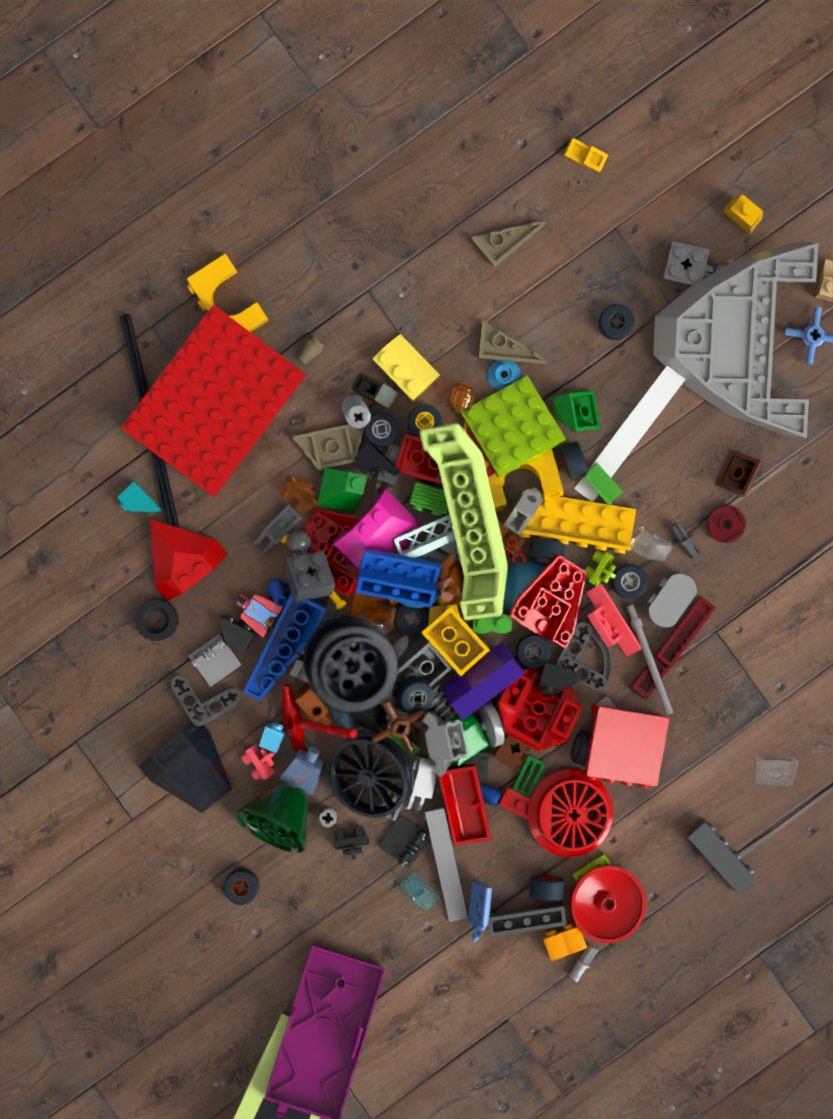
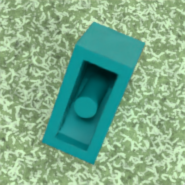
[117,481,163,512]

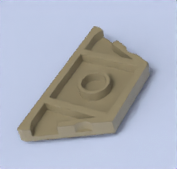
[293,424,365,470]

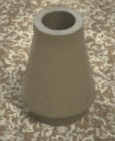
[298,336,325,365]

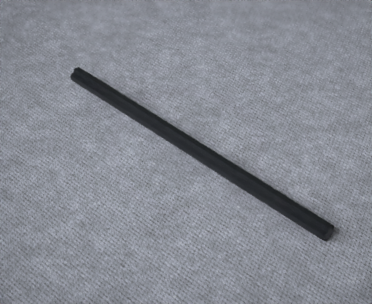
[120,314,180,528]

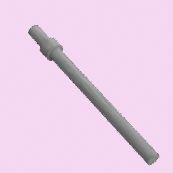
[626,605,673,715]

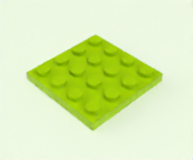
[461,375,566,477]

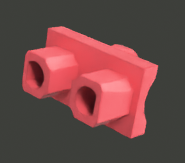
[241,743,275,780]

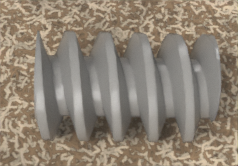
[342,395,371,428]
[430,683,457,722]

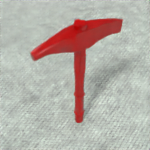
[281,684,357,753]

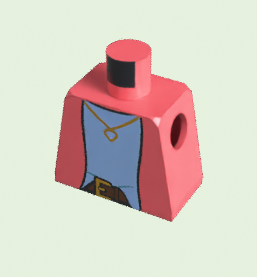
[235,594,284,637]

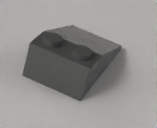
[380,635,452,711]

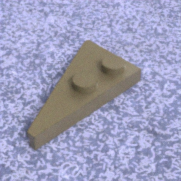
[471,221,547,267]
[479,321,546,365]

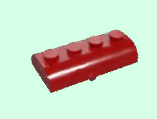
[438,764,492,846]

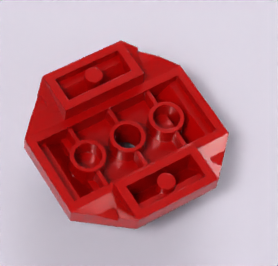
[497,668,582,751]

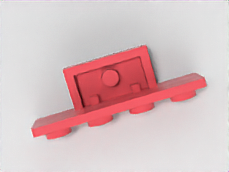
[587,584,642,657]

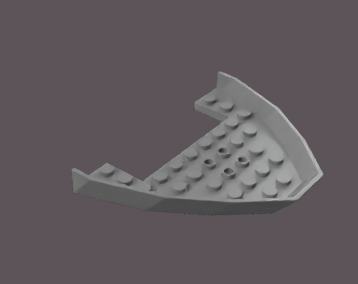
[653,242,818,438]

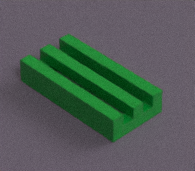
[512,755,546,798]

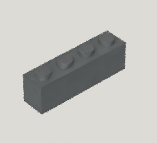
[686,820,756,895]
[488,902,567,937]

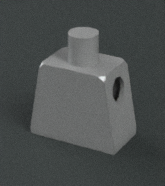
[504,488,543,535]

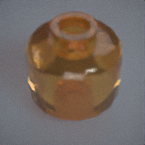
[448,383,476,413]

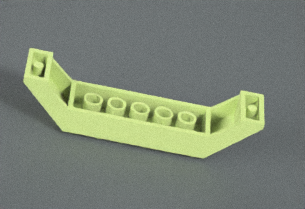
[420,424,508,620]

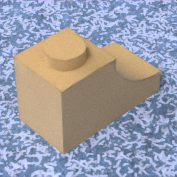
[815,259,833,302]

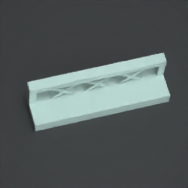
[393,514,456,558]

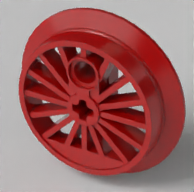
[527,769,613,857]

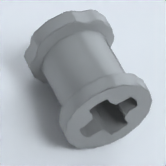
[319,808,337,827]

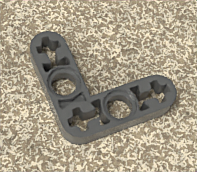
[171,675,240,726]

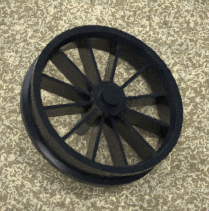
[328,732,414,818]

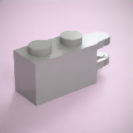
[403,754,437,811]

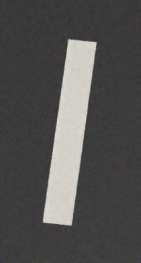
[574,366,685,502]

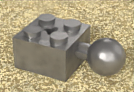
[661,241,729,288]

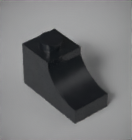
[354,442,400,476]

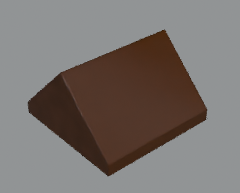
[715,450,763,497]

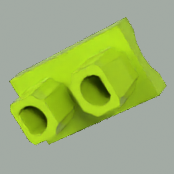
[585,551,616,586]

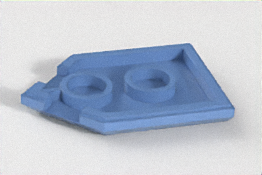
[468,880,492,941]

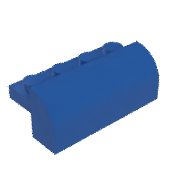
[356,548,441,608]

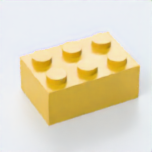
[422,606,489,676]

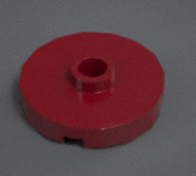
[707,505,746,543]

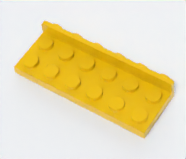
[519,491,636,554]

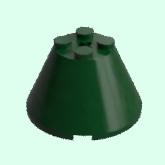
[235,780,308,853]

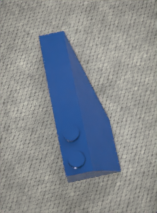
[243,592,327,701]

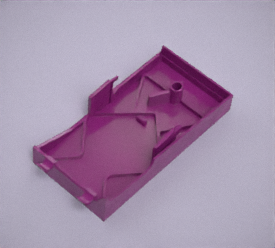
[264,946,385,1119]

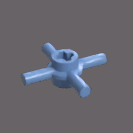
[784,307,833,365]

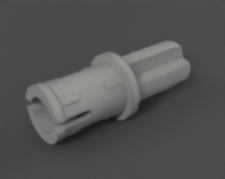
[568,944,598,982]

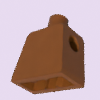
[294,683,333,725]

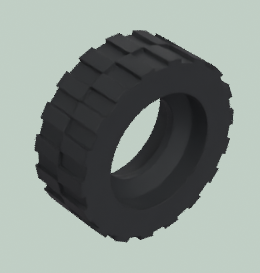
[135,599,179,641]

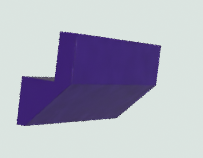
[441,641,525,720]

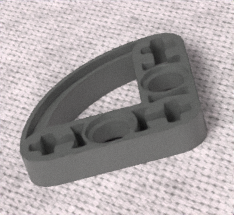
[556,622,612,691]

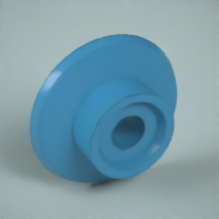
[487,360,521,391]

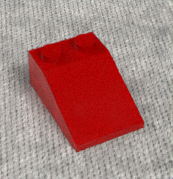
[396,434,443,486]

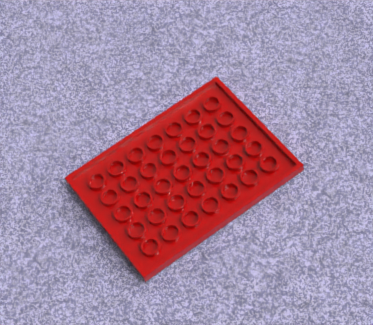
[121,304,306,497]

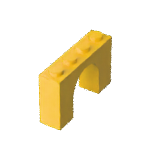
[187,254,269,332]
[490,449,563,512]

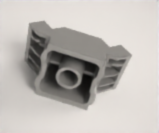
[423,711,468,777]

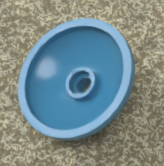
[503,562,544,613]

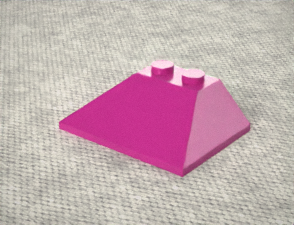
[333,489,423,569]

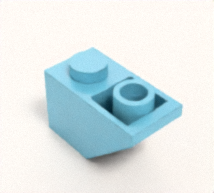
[259,722,286,753]

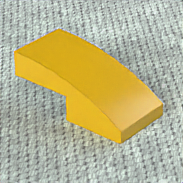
[563,138,608,172]

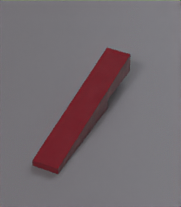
[629,596,716,700]

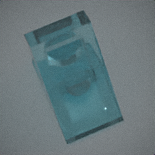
[400,871,440,912]

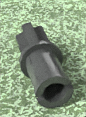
[671,522,701,559]

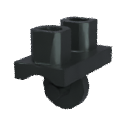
[333,826,370,860]

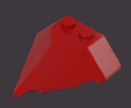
[150,518,228,601]

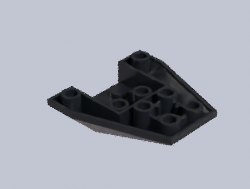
[138,718,232,813]

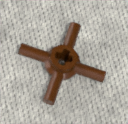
[371,699,426,752]

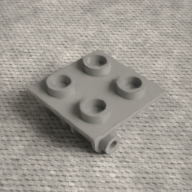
[188,634,242,687]

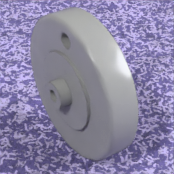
[477,701,504,747]

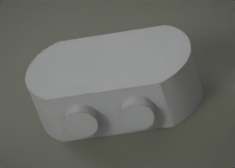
[647,574,697,627]

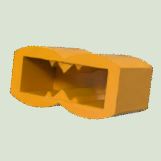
[542,922,587,961]

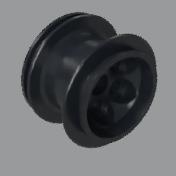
[303,616,398,713]

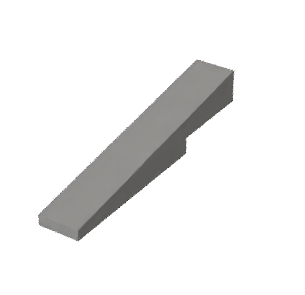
[425,806,468,922]

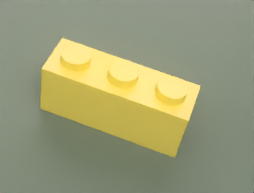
[372,334,440,402]

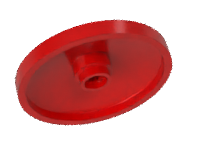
[570,865,646,943]

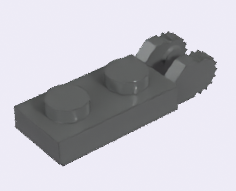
[373,444,401,495]
[253,504,303,555]

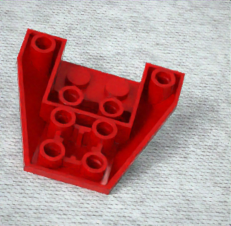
[302,508,361,596]
[509,555,587,648]

